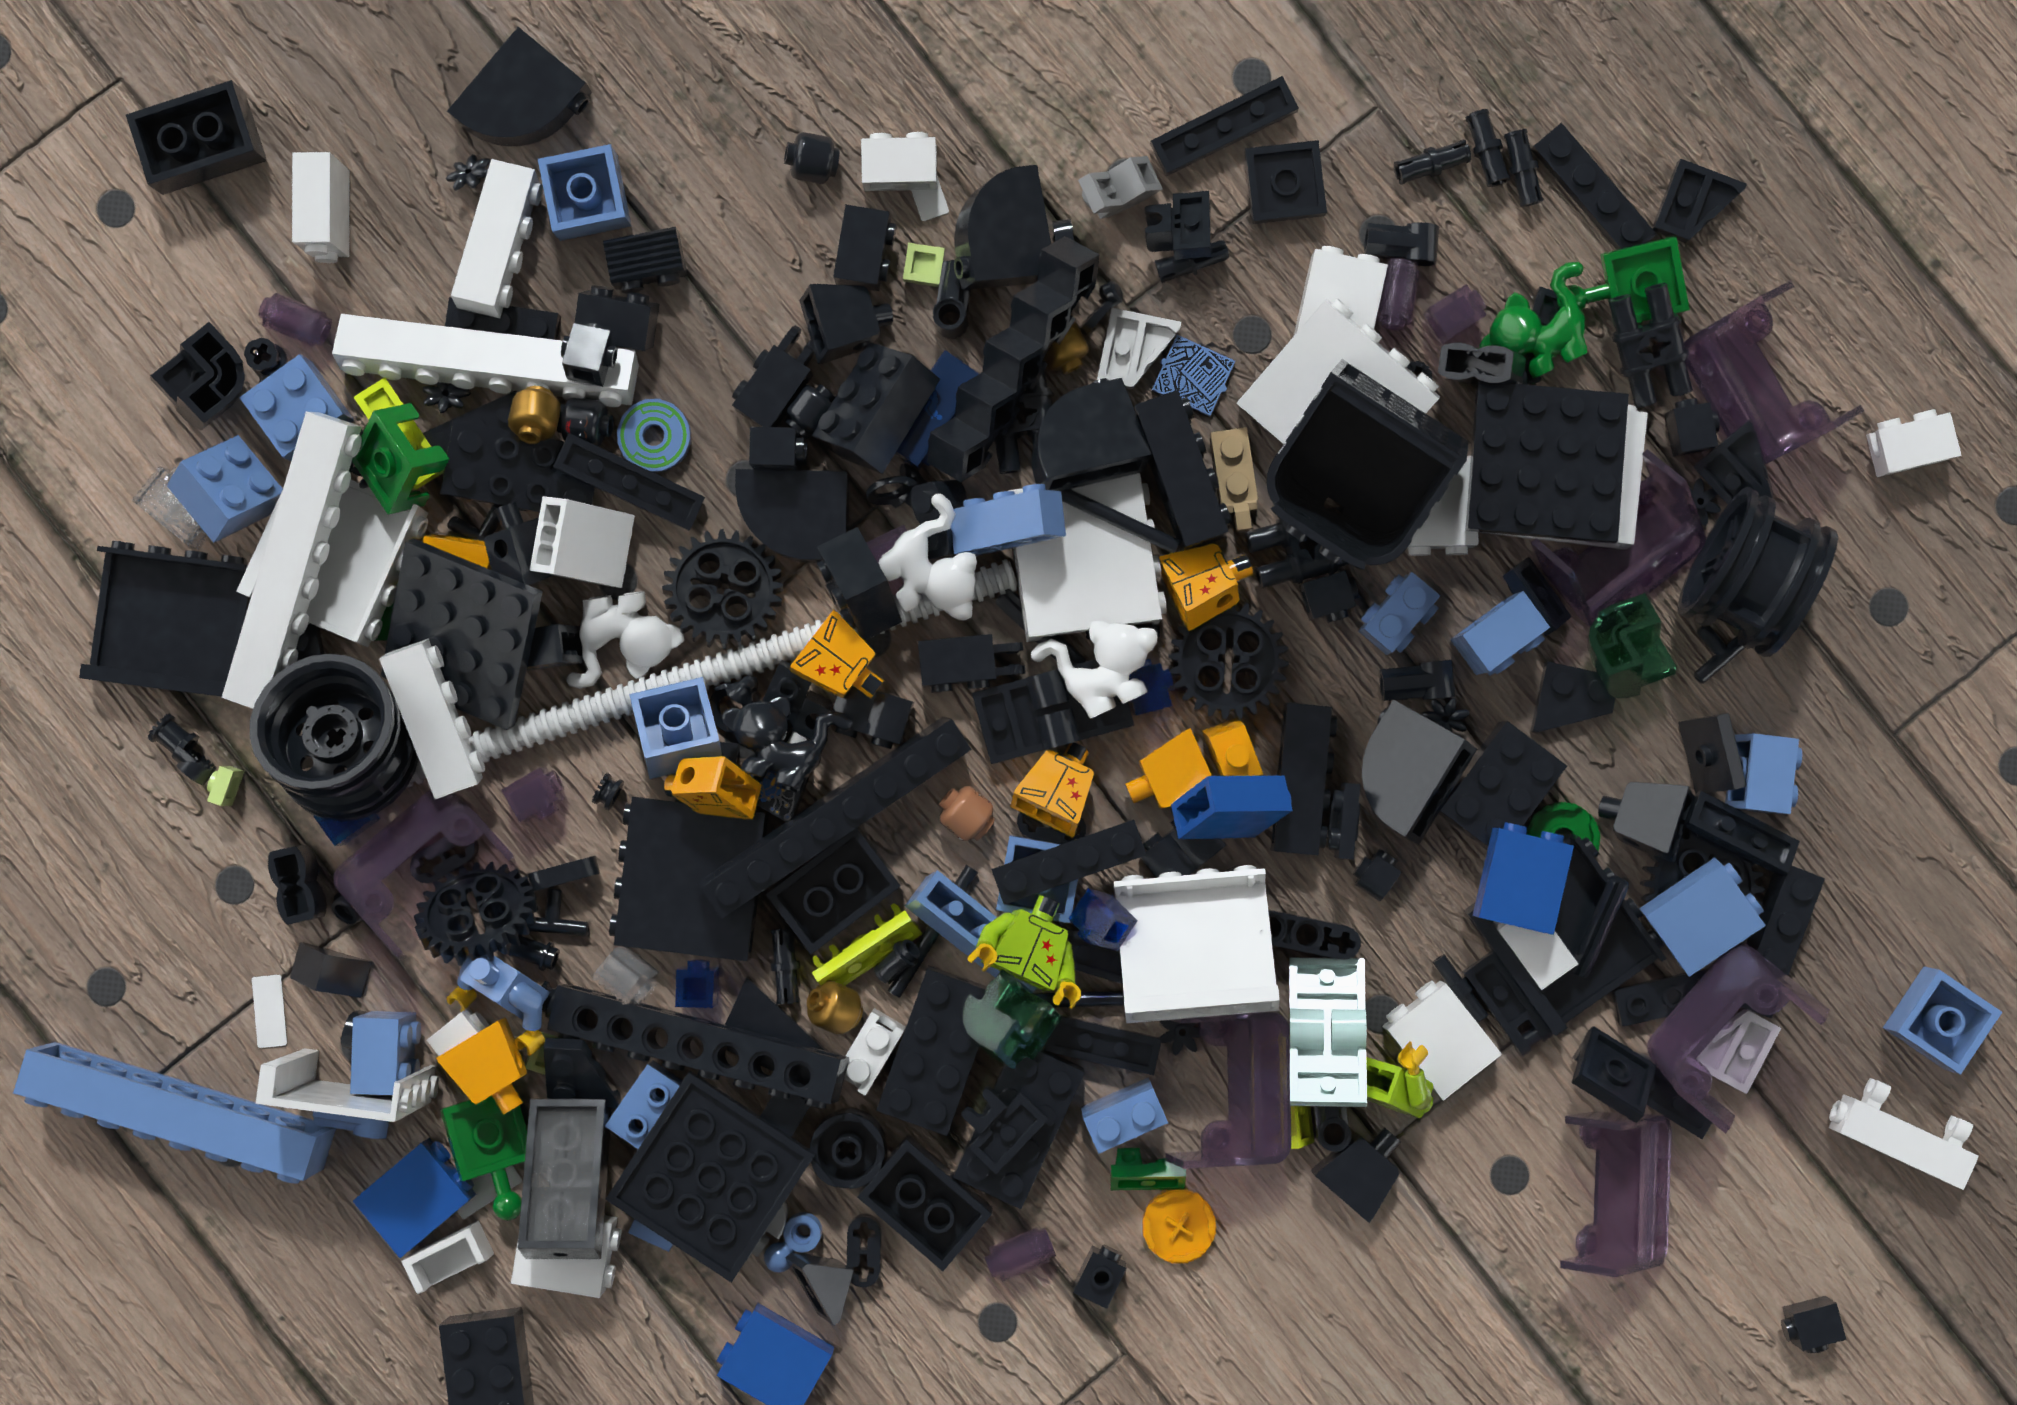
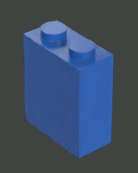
[1171,775,1293,839]
[1472,822,1574,935]
[353,1138,477,1258]
[716,1303,835,1405]

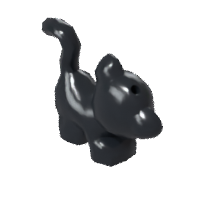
[722,697,853,793]

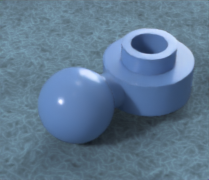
[764,1212,822,1273]

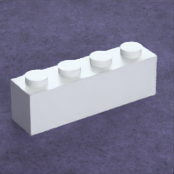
[451,159,543,318]
[379,638,485,799]

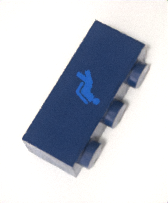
[895,350,979,470]

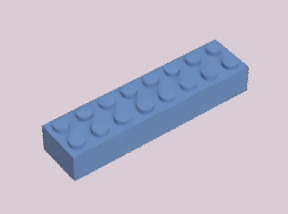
[13,1042,336,1184]

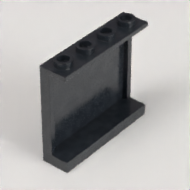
[79,541,251,697]
[609,797,769,961]
[1463,834,1667,1036]

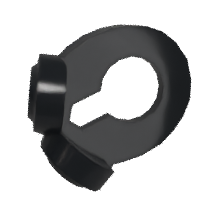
[1080,281,1123,336]

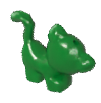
[1479,262,1588,379]

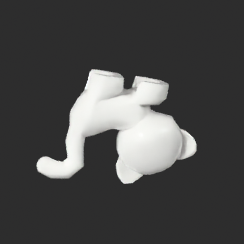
[878,493,977,621]
[566,591,685,689]
[1031,621,1158,718]

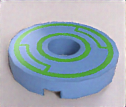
[617,399,691,473]

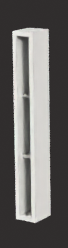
[332,314,639,407]
[221,411,362,709]

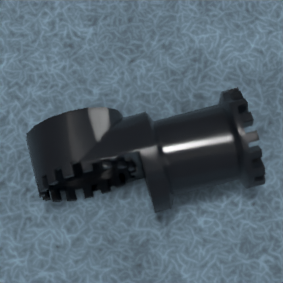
[148,713,217,785]

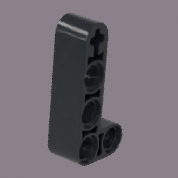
[1226,866,1361,959]

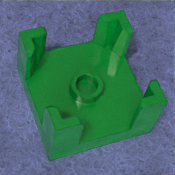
[352,403,449,515]

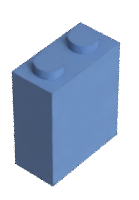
[1639,857,1766,977]
[1081,1077,1168,1154]

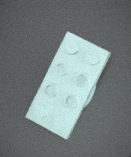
[1289,958,1367,1107]

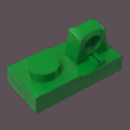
[1110,1147,1186,1191]

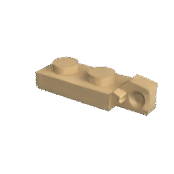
[1210,427,1258,532]

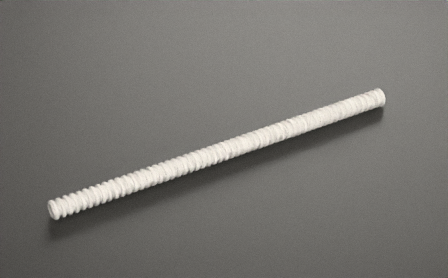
[407,559,1018,788]

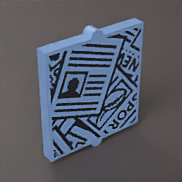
[1152,335,1235,417]

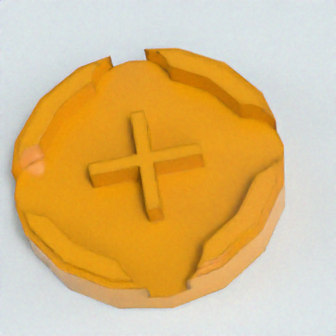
[1142,1188,1216,1263]

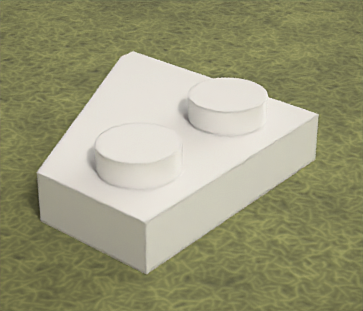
[1097,308,1181,389]
[1679,1009,1781,1094]

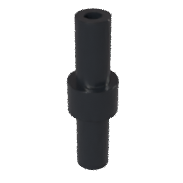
[1432,954,1488,1023]

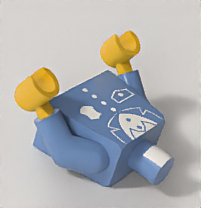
[446,955,550,1056]

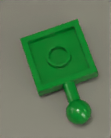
[1557,237,1690,327]
[440,1087,527,1221]

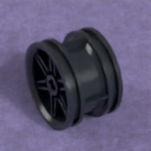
[1678,487,1838,657]
[250,654,419,822]

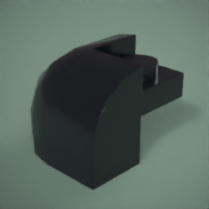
[150,322,245,431]

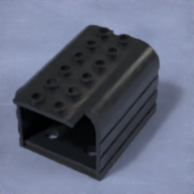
[1266,359,1468,570]

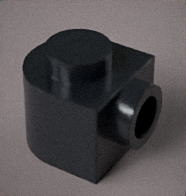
[1353,848,1402,902]

